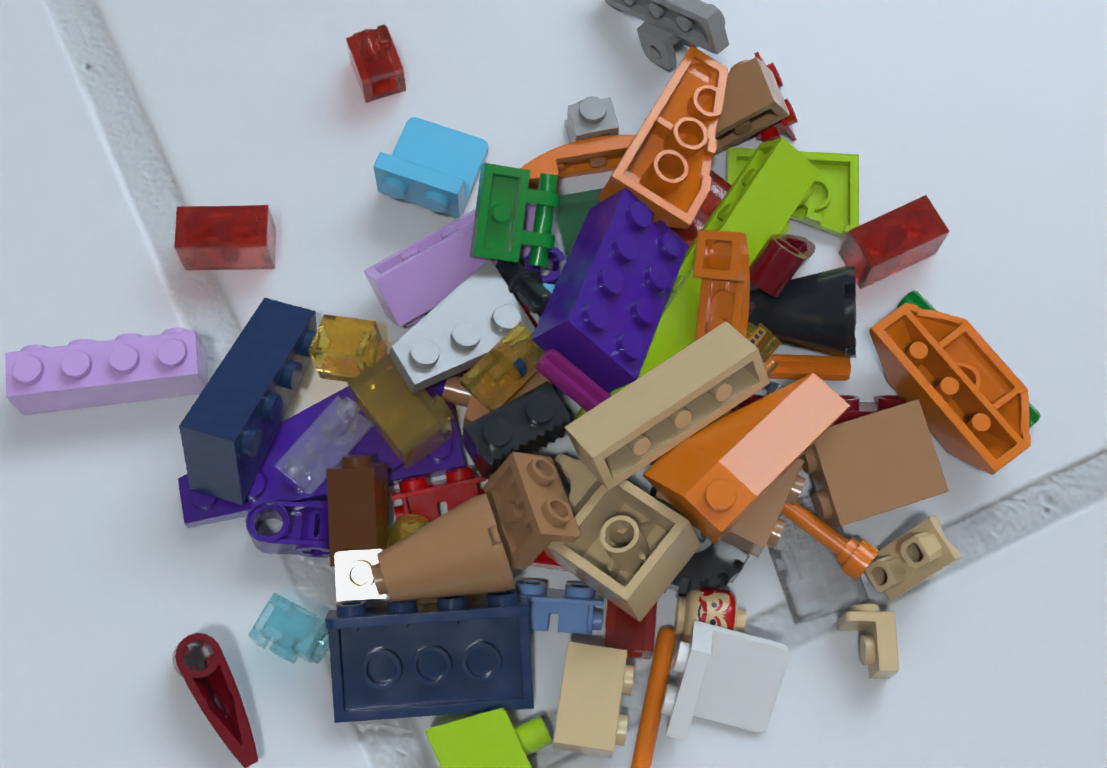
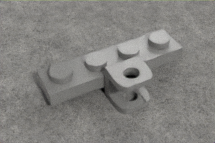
[605,0,730,70]

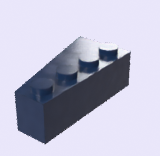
[179,297,322,505]

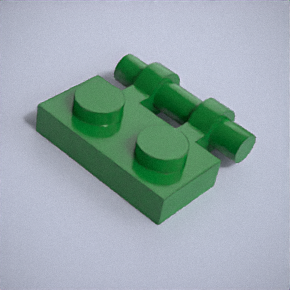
[470,163,560,267]

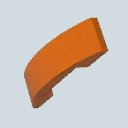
[521,134,635,194]
[693,229,750,420]

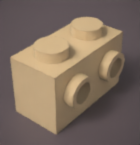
[552,641,635,757]

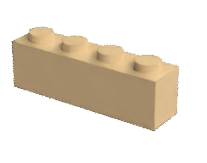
[565,321,770,491]

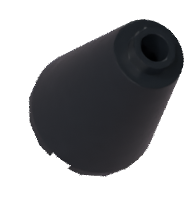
[746,266,856,358]

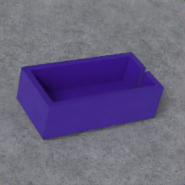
[531,187,689,393]

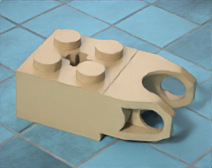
[544,453,701,622]

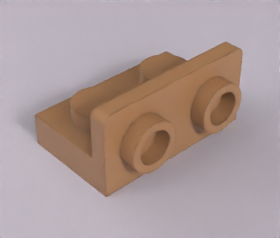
[483,452,581,570]

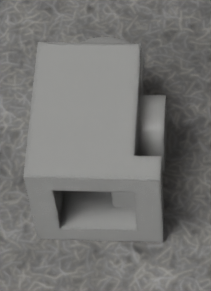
[564,96,619,143]

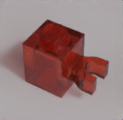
[346,24,406,103]

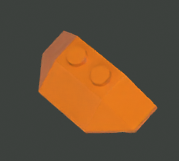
[869,303,1031,475]

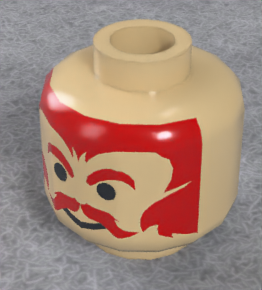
[674,587,746,643]

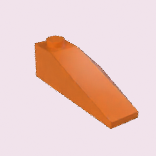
[596,45,729,229]
[643,372,850,545]

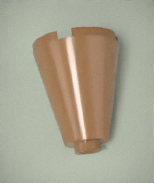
[371,493,515,602]

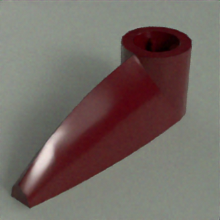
[749,234,816,297]
[172,633,259,768]

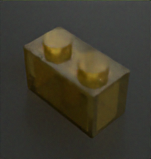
[347,353,454,469]

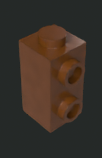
[326,454,390,566]

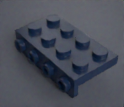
[325,590,534,723]

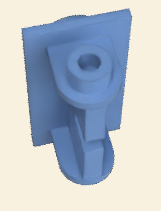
[509,580,604,635]

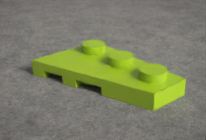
[725,147,859,243]

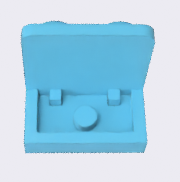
[373,117,488,218]

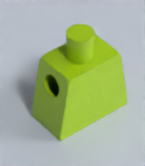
[425,708,552,768]

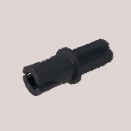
[495,261,552,317]

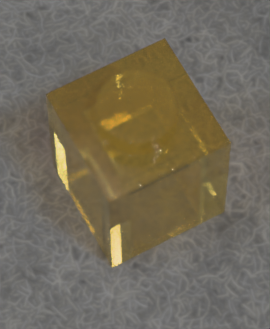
[308,314,387,385]

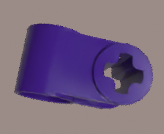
[246,500,330,558]

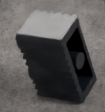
[461,381,571,479]

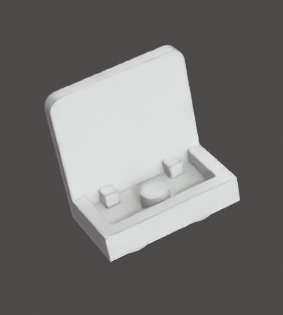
[660,620,789,741]

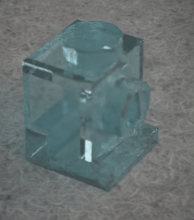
[248,592,329,664]

